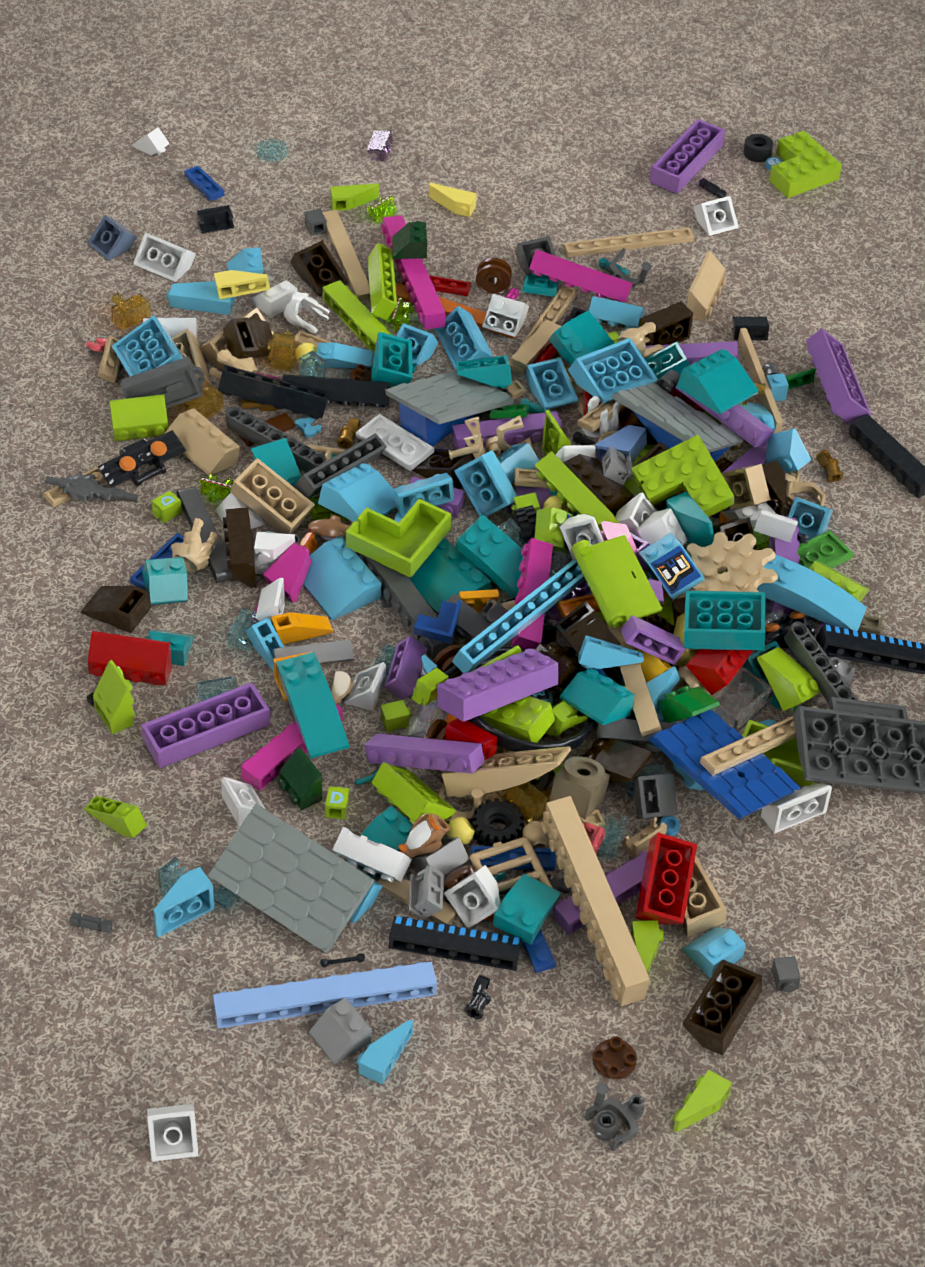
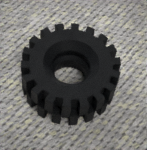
[514,505,537,548]
[472,798,524,846]

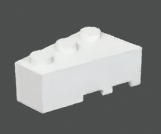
[333,827,412,883]

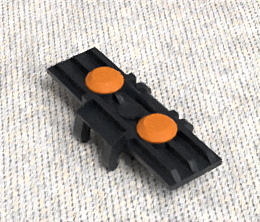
[98,430,186,488]
[765,611,817,648]

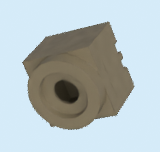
[549,756,610,819]

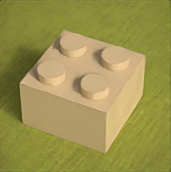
[721,464,771,509]

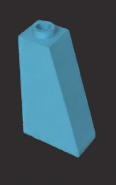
[166,281,236,315]

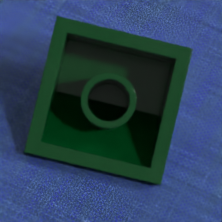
[392,221,427,259]
[278,748,322,811]

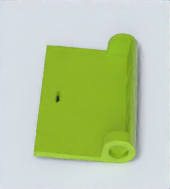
[571,534,662,628]

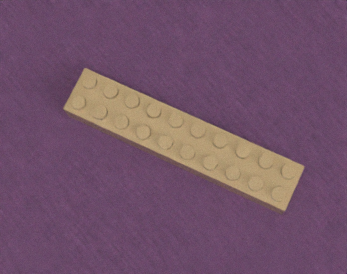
[541,796,650,1007]

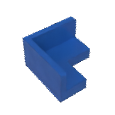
[413,600,462,644]

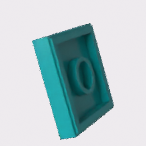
[522,274,560,297]

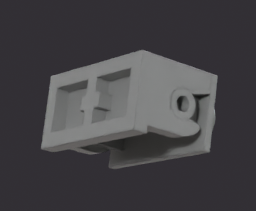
[602,446,632,486]
[409,865,444,919]

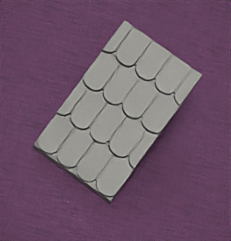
[385,370,514,447]
[611,383,744,462]
[208,803,375,953]

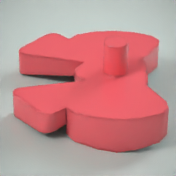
[86,338,107,352]

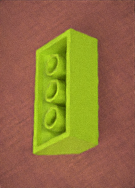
[371,762,456,824]

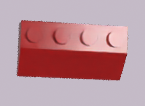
[87,631,172,686]
[686,649,754,695]
[635,832,698,924]

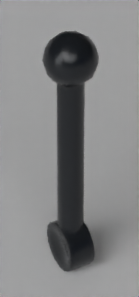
[320,953,365,967]

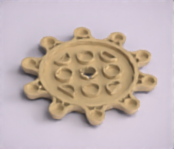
[676,532,778,599]

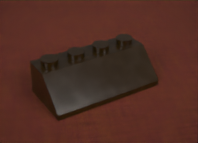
[564,454,635,515]
[222,507,257,588]
[683,959,762,1056]

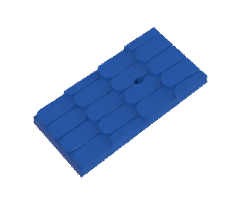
[649,710,800,820]

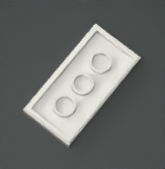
[356,414,434,471]

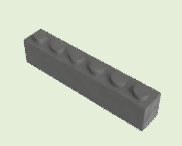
[294,433,387,499]

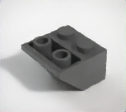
[633,774,678,819]

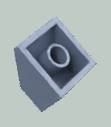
[88,215,137,260]

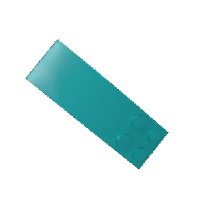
[455,515,550,619]
[276,652,350,759]

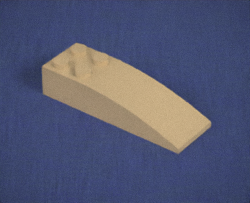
[442,746,571,798]

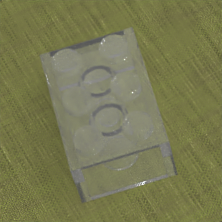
[710,666,773,732]

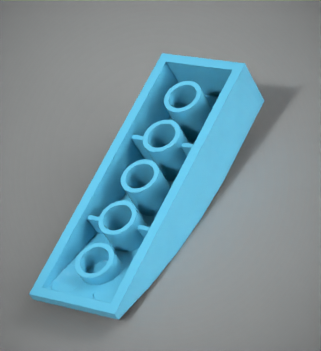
[757,554,867,631]

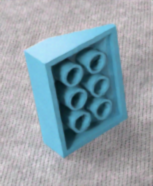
[112,315,183,377]
[568,338,658,404]
[318,463,397,522]
[303,536,381,620]

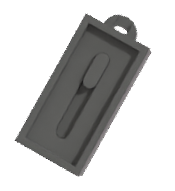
[121,356,205,409]

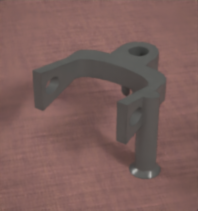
[608,248,652,287]
[584,1083,645,1151]

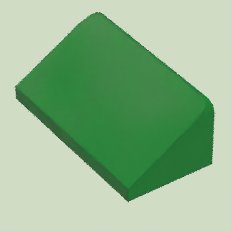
[785,368,816,390]

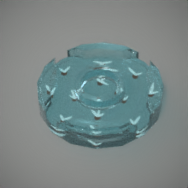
[256,139,288,162]

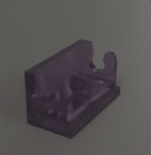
[367,130,394,162]

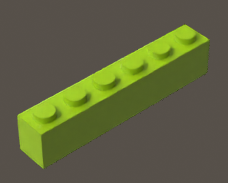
[367,243,397,321]
[322,280,394,353]
[535,451,618,531]

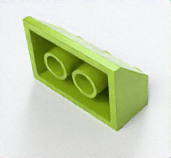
[109,394,168,441]
[809,561,870,602]

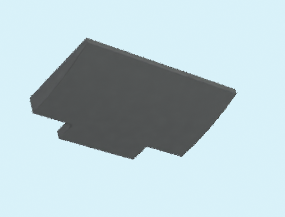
[793,697,925,794]

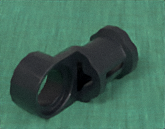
[464,975,491,1019]

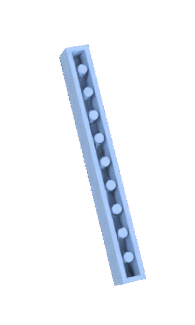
[213,962,437,1028]

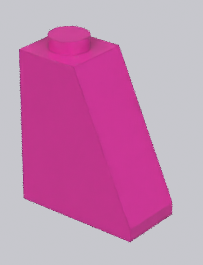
[263,542,312,603]

